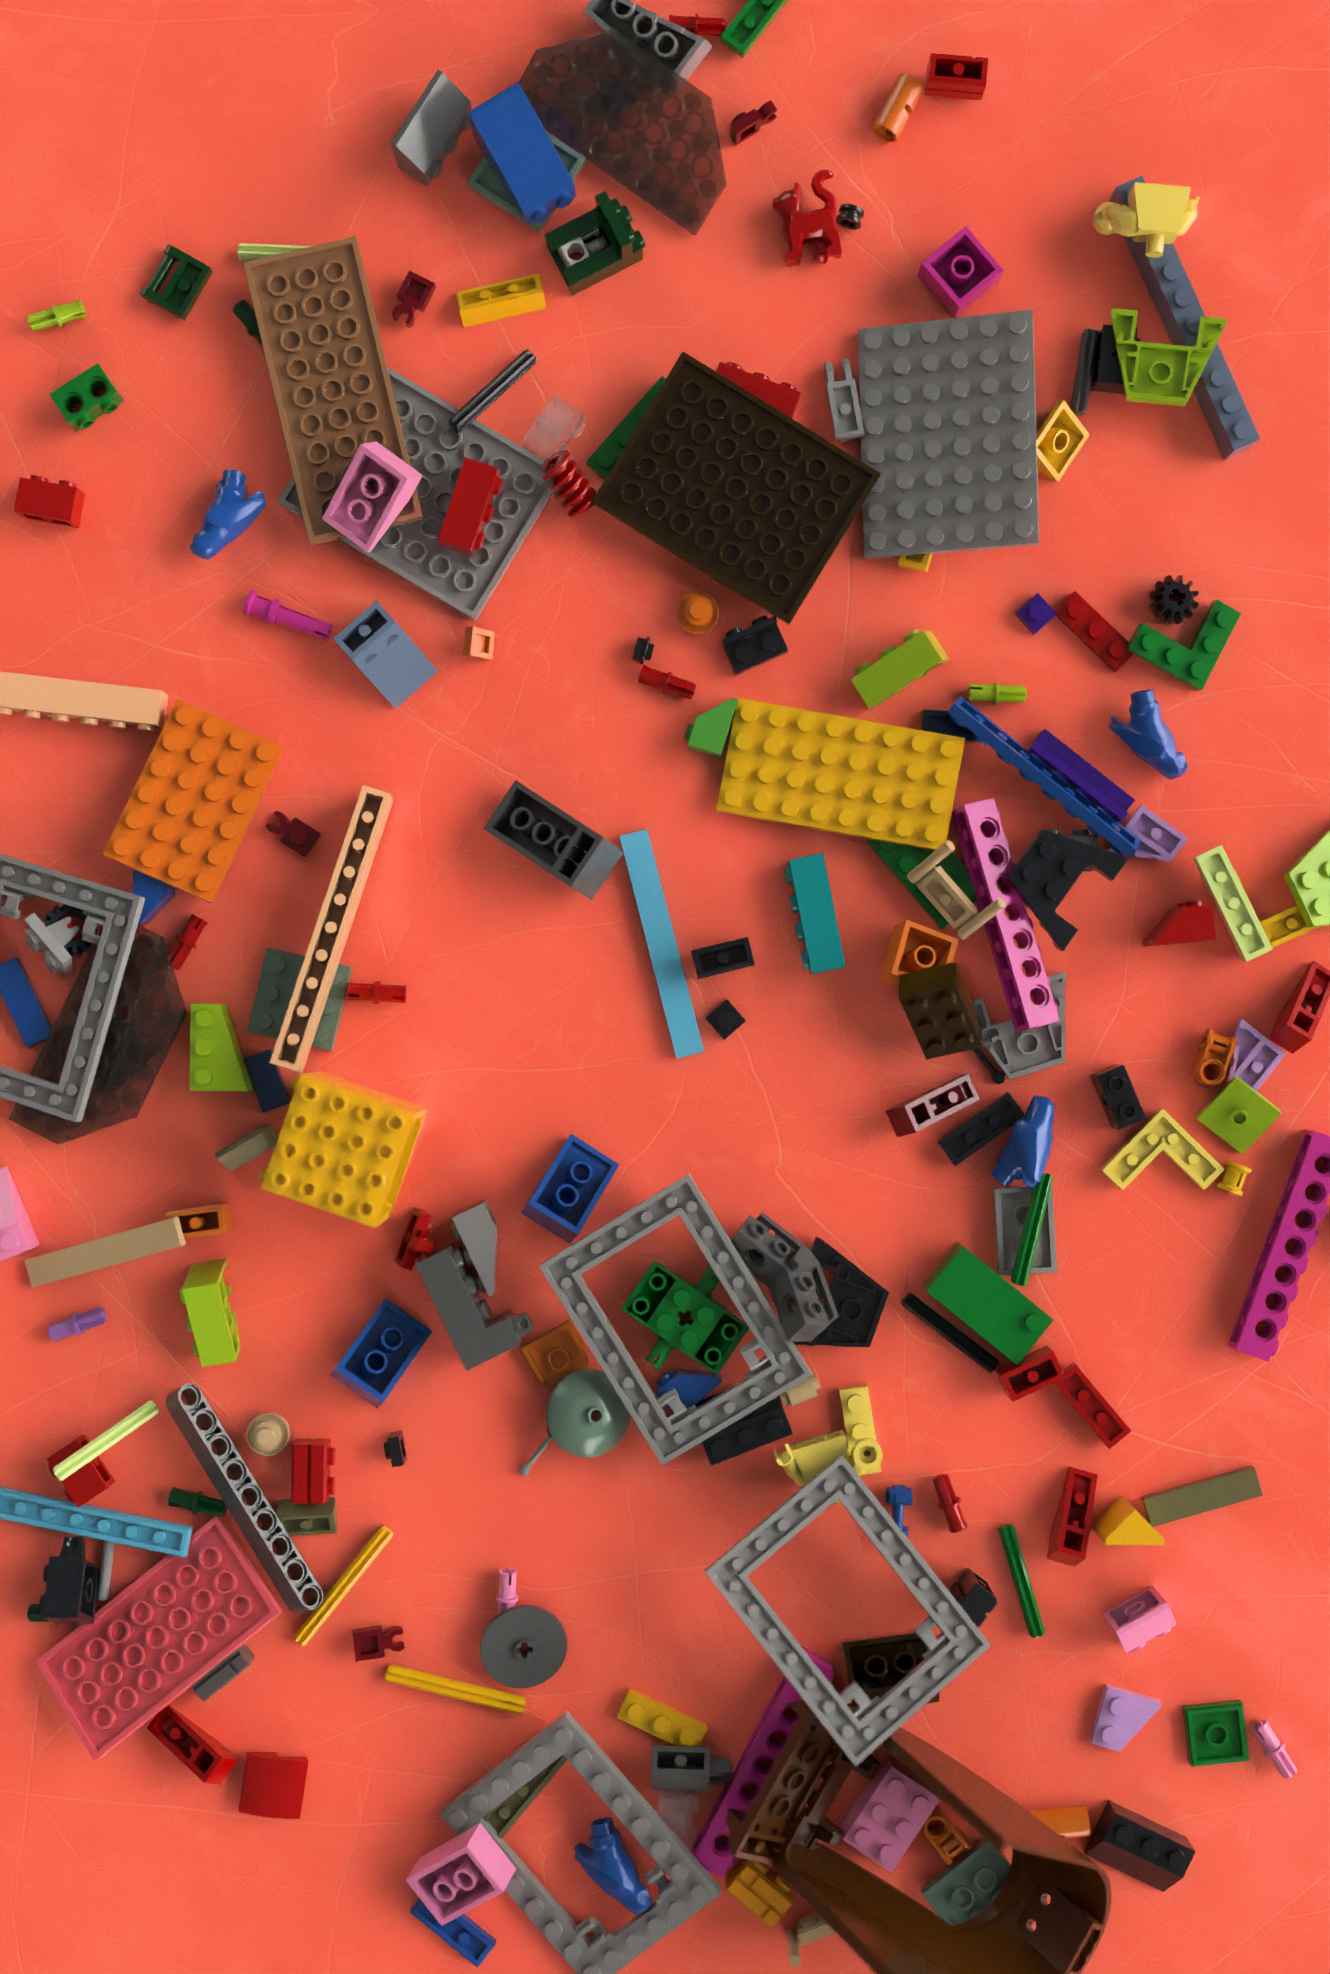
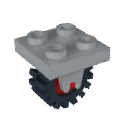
[24,904,97,979]

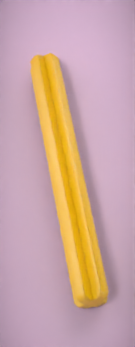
[293,1525,394,1646]
[385,1664,526,1715]

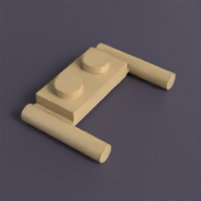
[907,840,1006,940]
[786,1913,836,1967]

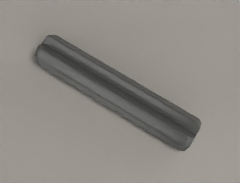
[1070,328,1099,415]

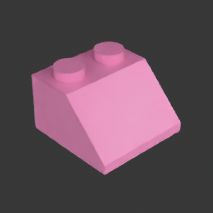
[1103,1585,1177,1653]

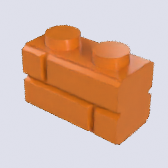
[165,1202,233,1239]

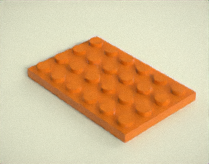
[102,699,285,904]

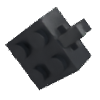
[40,1536,100,1624]

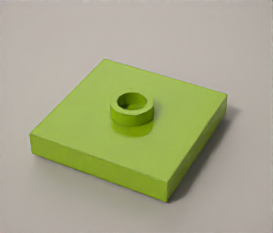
[1197,1074,1282,1155]

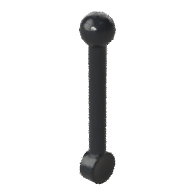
[973,1048,1005,1084]

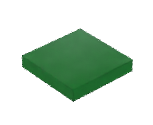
[1183,1700,1249,1767]

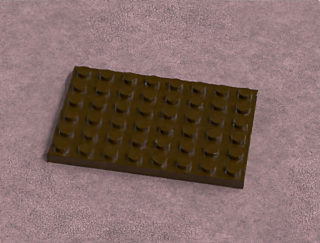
[592,351,881,625]

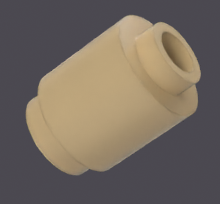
[780,1372,821,1407]

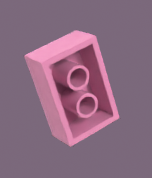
[840,1754,940,1873]
[406,1823,516,1926]

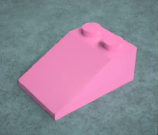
[322,441,423,553]
[0,1166,40,1262]

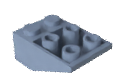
[333,600,438,709]

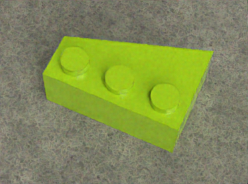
[850,629,950,709]
[189,1003,254,1091]
[179,1258,241,1367]

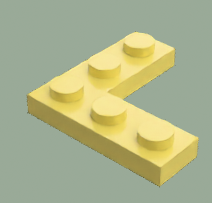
[1100,1108,1225,1190]
[795,1384,881,1486]

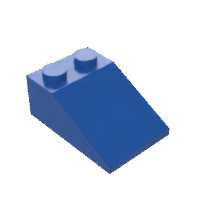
[521,1134,619,1244]
[330,1298,432,1408]

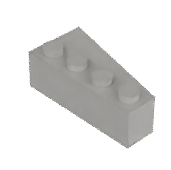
[583,0,713,95]

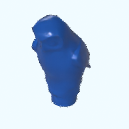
[190,470,267,560]
[1109,689,1188,779]
[991,1095,1055,1188]
[574,1817,653,1915]

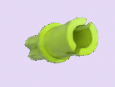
[27,299,87,331]
[968,682,1027,705]

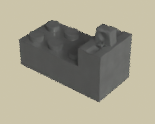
[483,780,624,900]
[415,1242,534,1371]

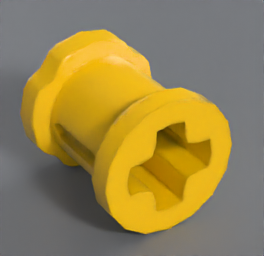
[1217,1160,1252,1196]

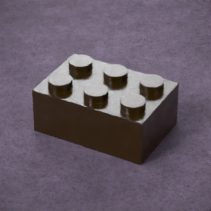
[899,962,983,1060]

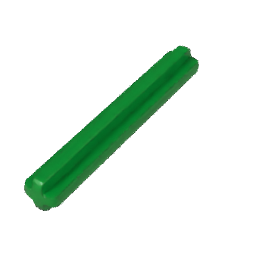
[1011,1172,1053,1286]
[998,1523,1045,1638]

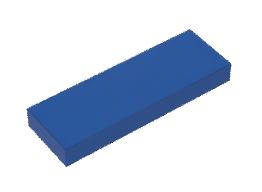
[0,957,55,1048]
[410,1898,497,1967]

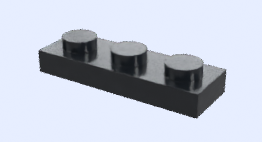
[937,1092,1025,1166]

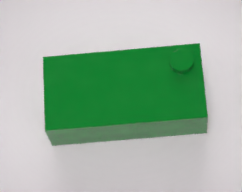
[922,1242,1054,1365]

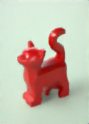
[772,169,842,267]

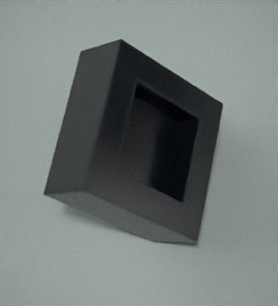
[705,1000,746,1040]
[384,1431,407,1467]

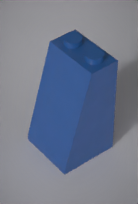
[468,82,576,226]

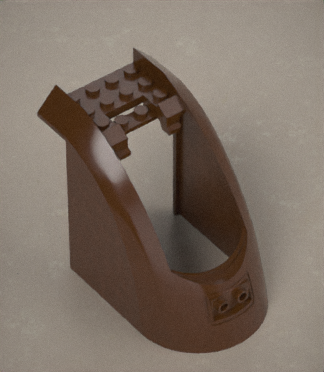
[728,1699,1112,1974]

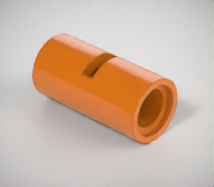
[872,74,924,143]
[1028,1805,1090,1839]

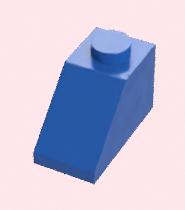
[133,870,177,925]
[655,1369,722,1412]

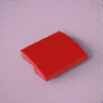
[238,1752,309,1819]

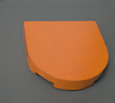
[520,1319,588,1387]

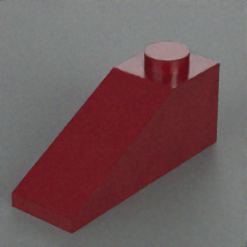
[886,1073,980,1137]

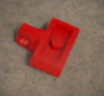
[394,1207,434,1271]

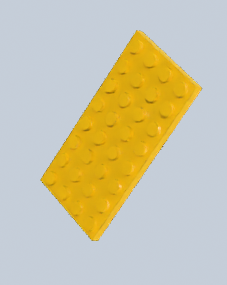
[716,698,965,851]

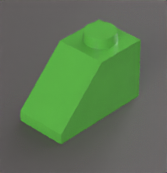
[684,698,738,758]

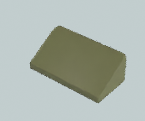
[215,1124,278,1170]
[276,1497,337,1536]

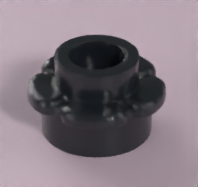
[632,636,654,664]

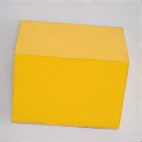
[1037,399,1090,482]
[1093,1495,1165,1545]

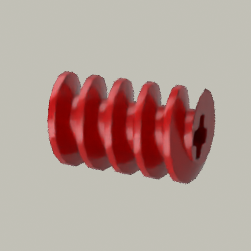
[541,450,596,518]

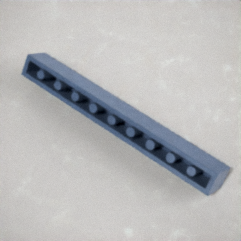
[1108,176,1260,460]

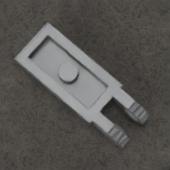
[824,359,864,443]

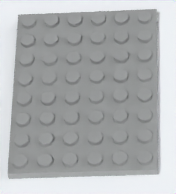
[858,309,1040,560]
[277,367,556,622]

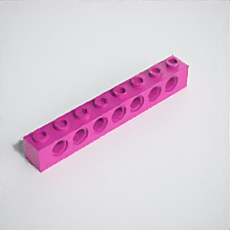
[951,798,1060,1033]
[1228,1129,1330,1362]
[691,1646,834,1878]

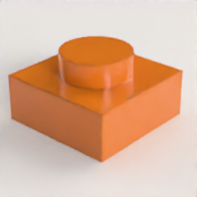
[463,626,495,661]

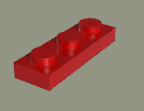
[1055,591,1133,672]
[1054,1362,1131,1450]

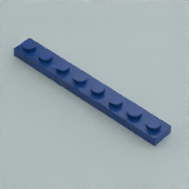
[948,696,1141,858]

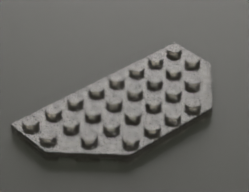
[519,29,727,236]
[8,924,187,1144]

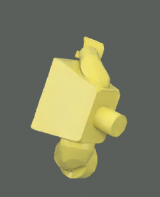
[1093,182,1200,258]
[773,1429,883,1505]

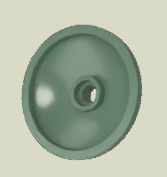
[546,1369,631,1458]

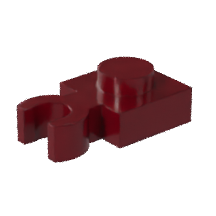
[729,100,777,146]
[392,270,436,328]
[266,811,321,857]
[352,1625,405,1662]

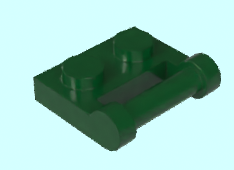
[139,244,213,321]

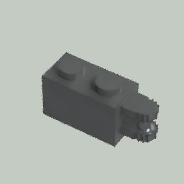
[651,1745,733,1791]

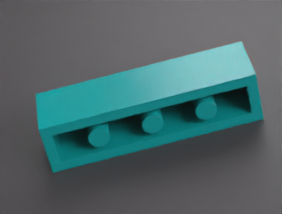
[784,853,846,974]

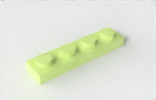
[1193,845,1273,962]

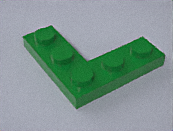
[721,0,788,58]
[1127,600,1241,691]

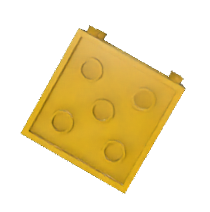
[258,1071,428,1228]

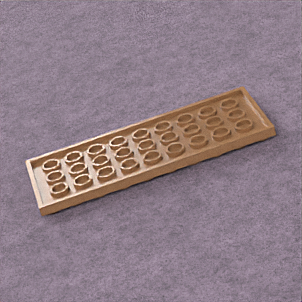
[243,236,424,546]

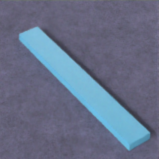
[619,829,704,1059]
[0,1486,193,1558]

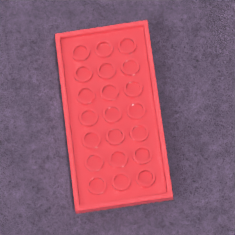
[35,1516,283,1761]

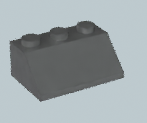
[391,69,472,186]

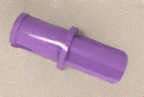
[48,1307,108,1342]

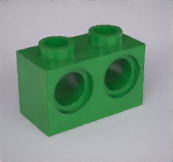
[49,363,124,432]

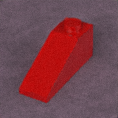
[1268,961,1330,1054]
[1046,1467,1098,1567]
[147,1704,238,1785]

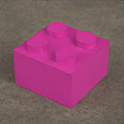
[917,226,1003,318]

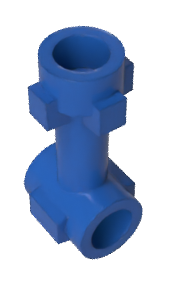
[885,1485,912,1535]

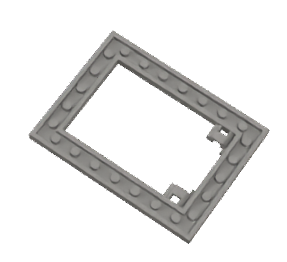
[0,854,146,1122]
[539,1173,813,1466]
[703,1455,991,1766]
[439,1710,722,1974]

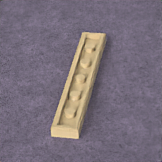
[24,1216,186,1288]

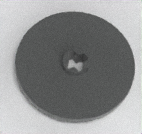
[480,1605,567,1688]

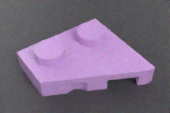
[1107,805,1189,862]
[1225,1019,1286,1091]
[1089,1684,1161,1752]

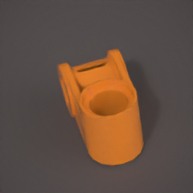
[1192,1028,1237,1085]
[922,1805,972,1865]

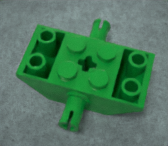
[621,1260,749,1375]

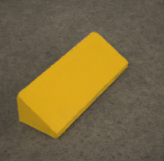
[456,273,546,327]

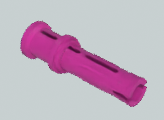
[243,590,333,642]

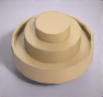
[246,1412,291,1456]

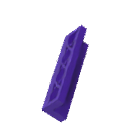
[1028,729,1135,822]

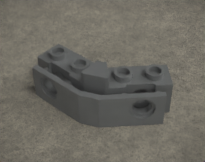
[730,1212,839,1342]

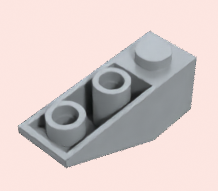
[450,1200,498,1297]

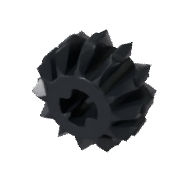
[1149,575,1199,625]

